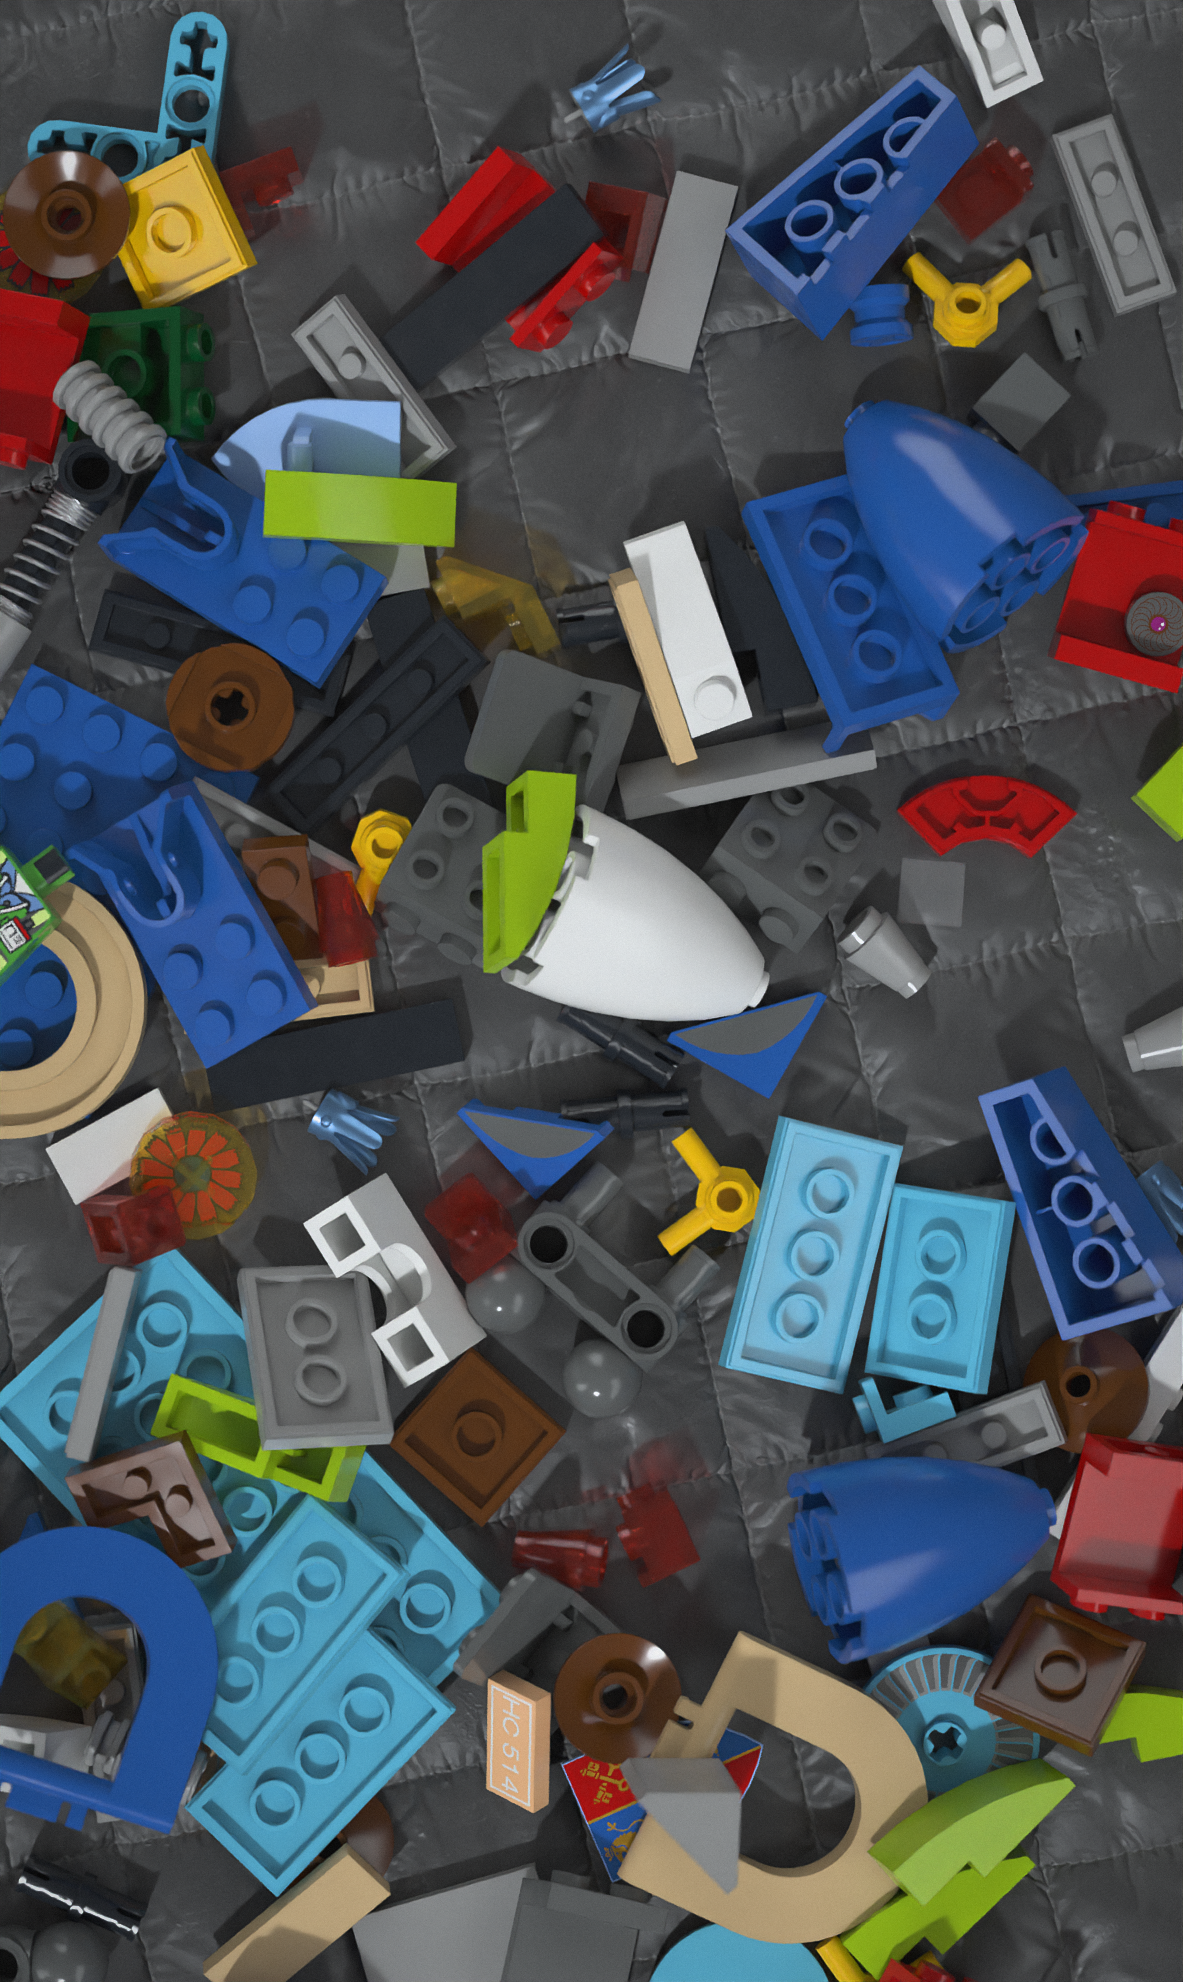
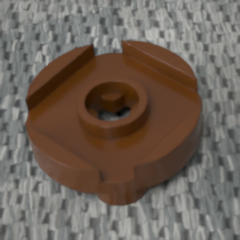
[166,643,296,773]

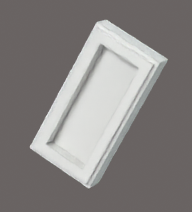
[46,1088,188,1205]

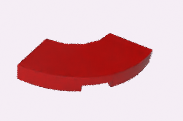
[896,775,1077,859]

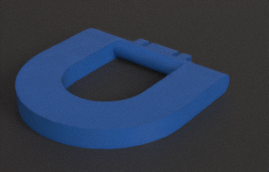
[0,1526,218,1835]

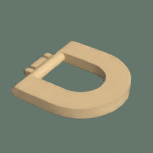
[0,881,148,1139]
[617,1631,928,1944]

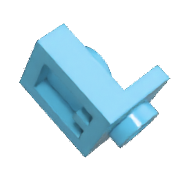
[852,1376,956,1444]

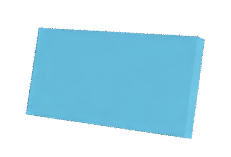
[718,1116,903,1394]
[201,1494,411,1776]
[184,1624,457,1897]

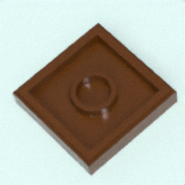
[388,1346,567,1527]
[974,1592,1147,1757]

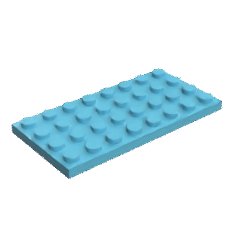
[0,1236,501,1686]

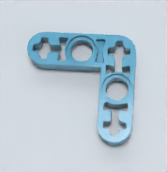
[27,12,230,184]

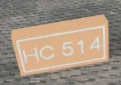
[486,1670,551,1813]

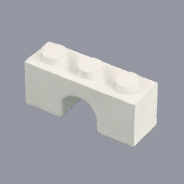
[303,1173,487,1388]

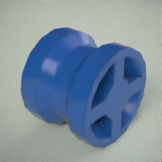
[849,284,914,347]

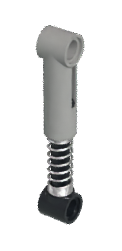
[0,439,129,682]

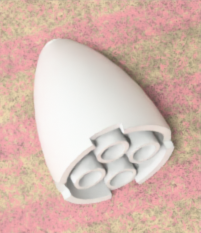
[501,804,770,1021]

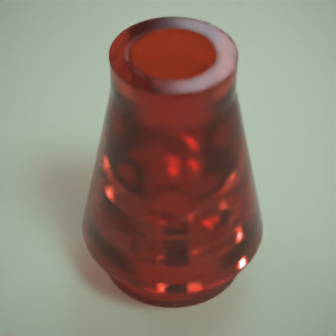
[314,870,381,968]
[512,1528,609,1592]

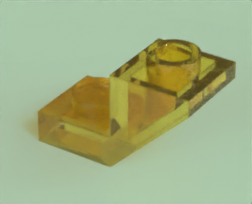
[431,556,561,660]
[13,1600,128,1710]

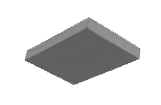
[237,1265,394,1450]
[352,1862,540,1982]

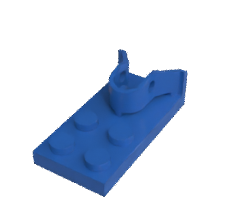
[98,436,389,689]
[741,474,960,753]
[65,780,319,1069]

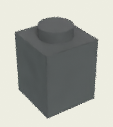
[966,352,1071,456]

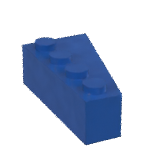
[725,65,979,341]
[978,1066,1183,1341]

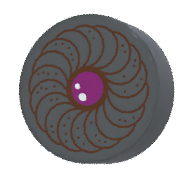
[1124,591,1183,656]

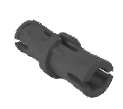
[1025,230,1100,365]

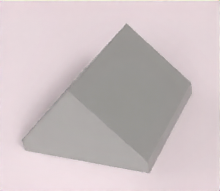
[619,1758,741,1895]

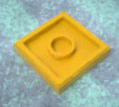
[118,145,258,309]

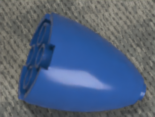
[843,400,1089,654]
[787,1457,1057,1664]

